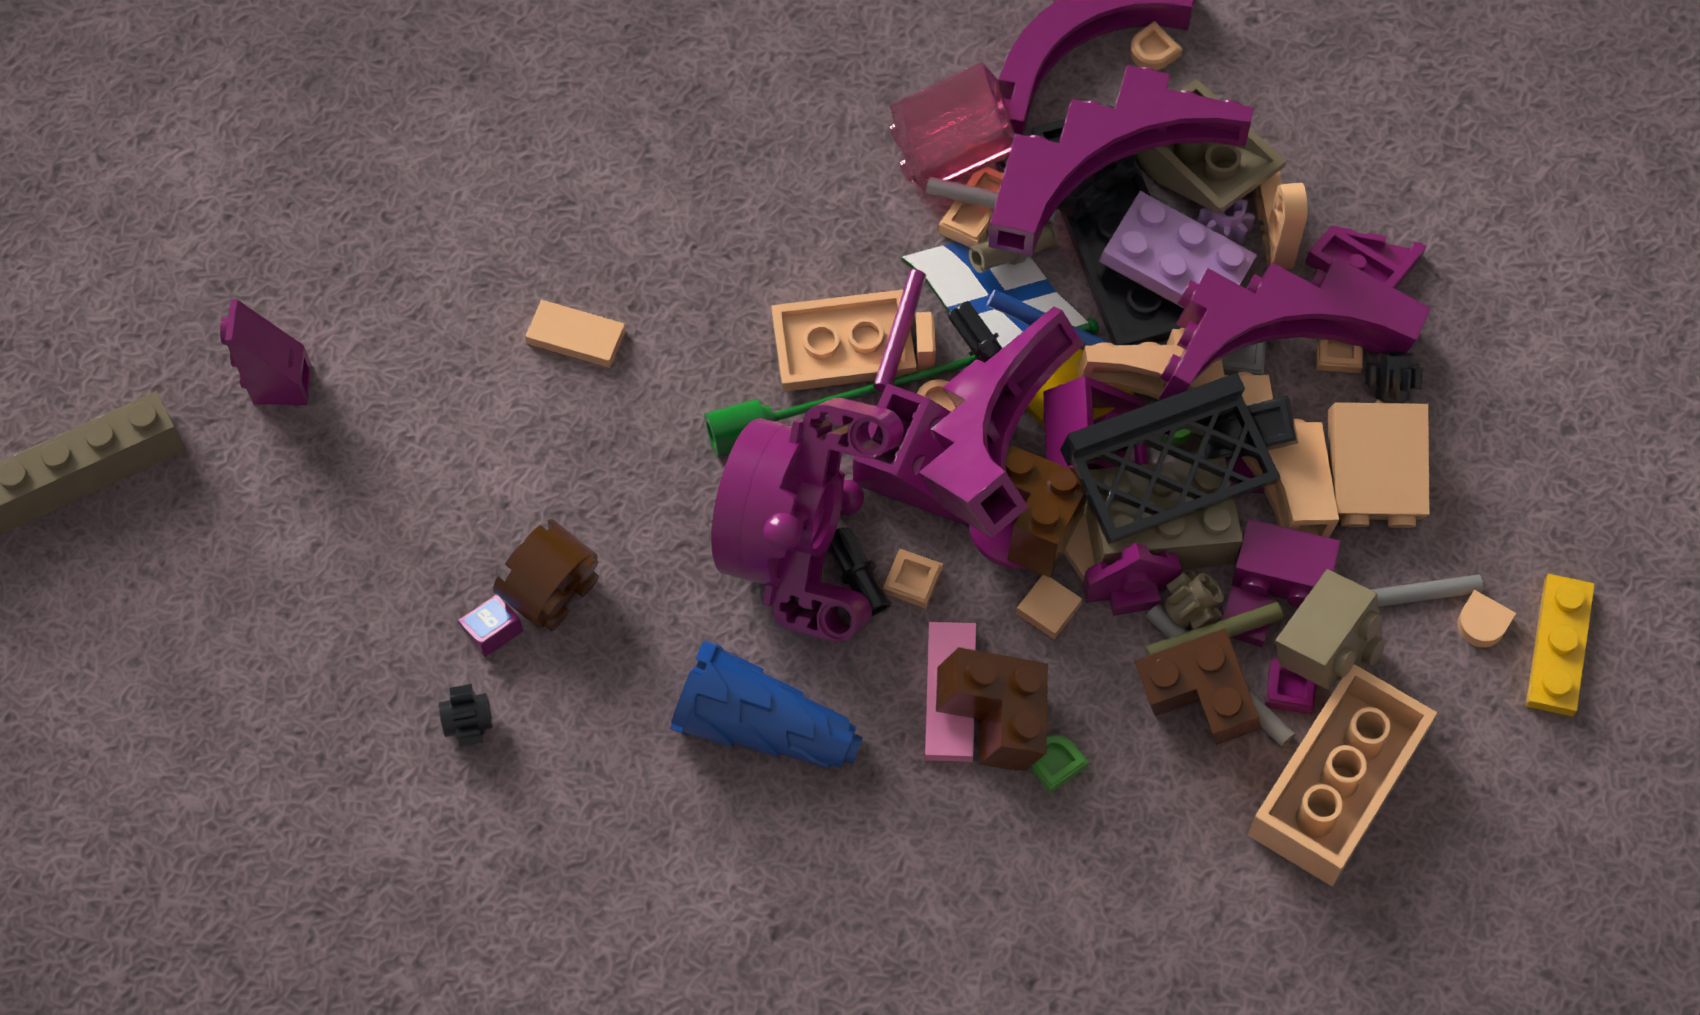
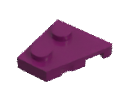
[1305,225,1427,289]

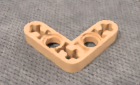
[1253,171,1308,270]

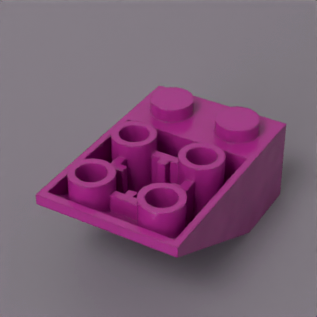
[853,383,970,526]

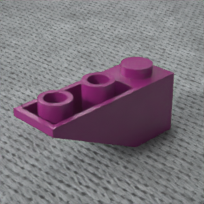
[220,299,312,405]

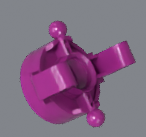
[711,398,903,642]

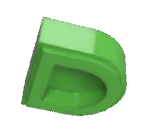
[1031,735,1089,793]

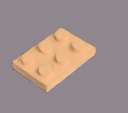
[771,289,917,392]

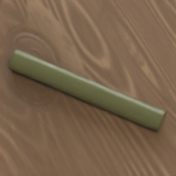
[1144,602,1283,656]

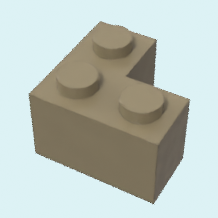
[1275,569,1385,690]

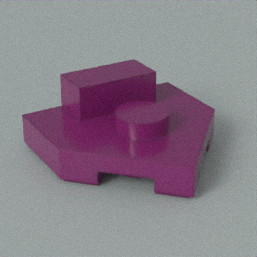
[1083,543,1182,616]

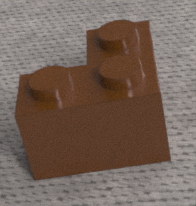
[1006,445,1087,578]
[1134,628,1261,745]
[936,647,1048,771]

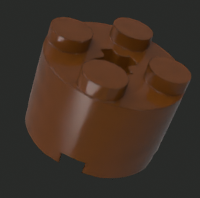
[493,519,599,632]

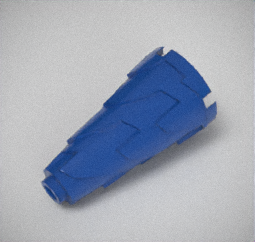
[669,640,863,768]

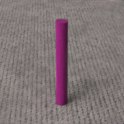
[873,269,926,393]

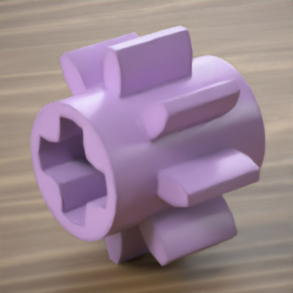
[1197,198,1255,245]

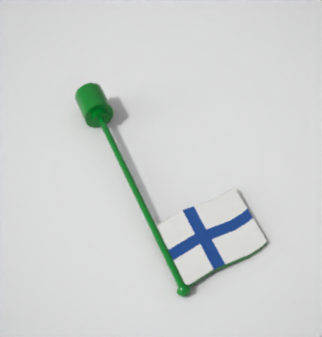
[704,234,1099,457]

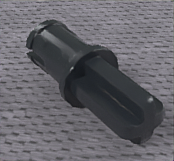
[948,301,1003,363]
[829,527,892,616]

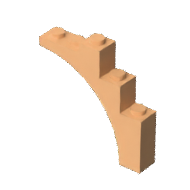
[1077,328,1339,538]

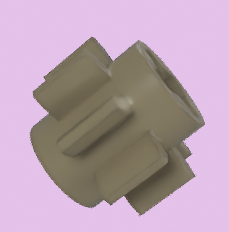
[1165,571,1224,630]

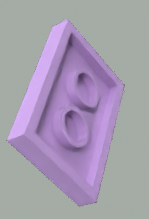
[1099,191,1257,308]

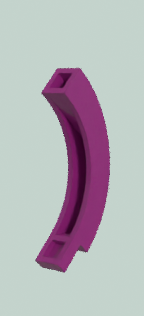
[997,0,1195,141]

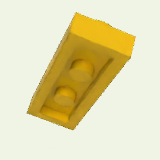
[1526,573,1595,717]

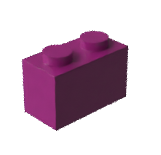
[1231,518,1340,608]

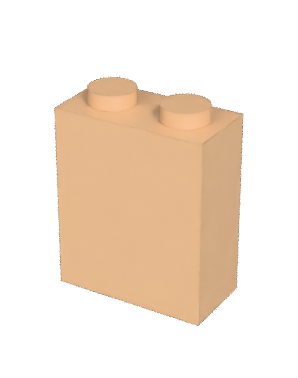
[1328,402,1430,528]

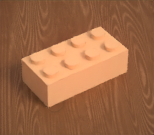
[1248,664,1438,887]

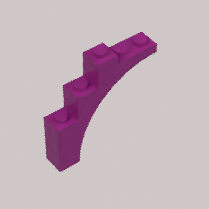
[988,65,1254,257]
[1159,257,1431,400]
[919,307,1084,538]

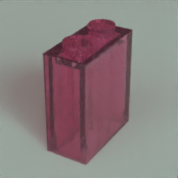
[889,62,1015,193]

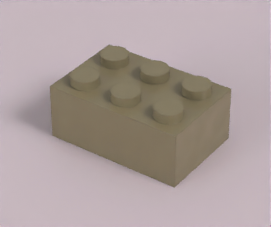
[1085,458,1243,570]

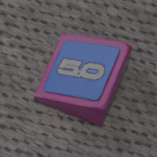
[458,595,523,657]

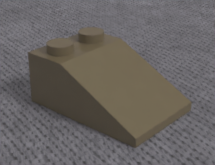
[1136,79,1286,214]

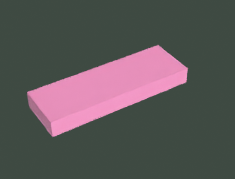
[925,622,976,762]

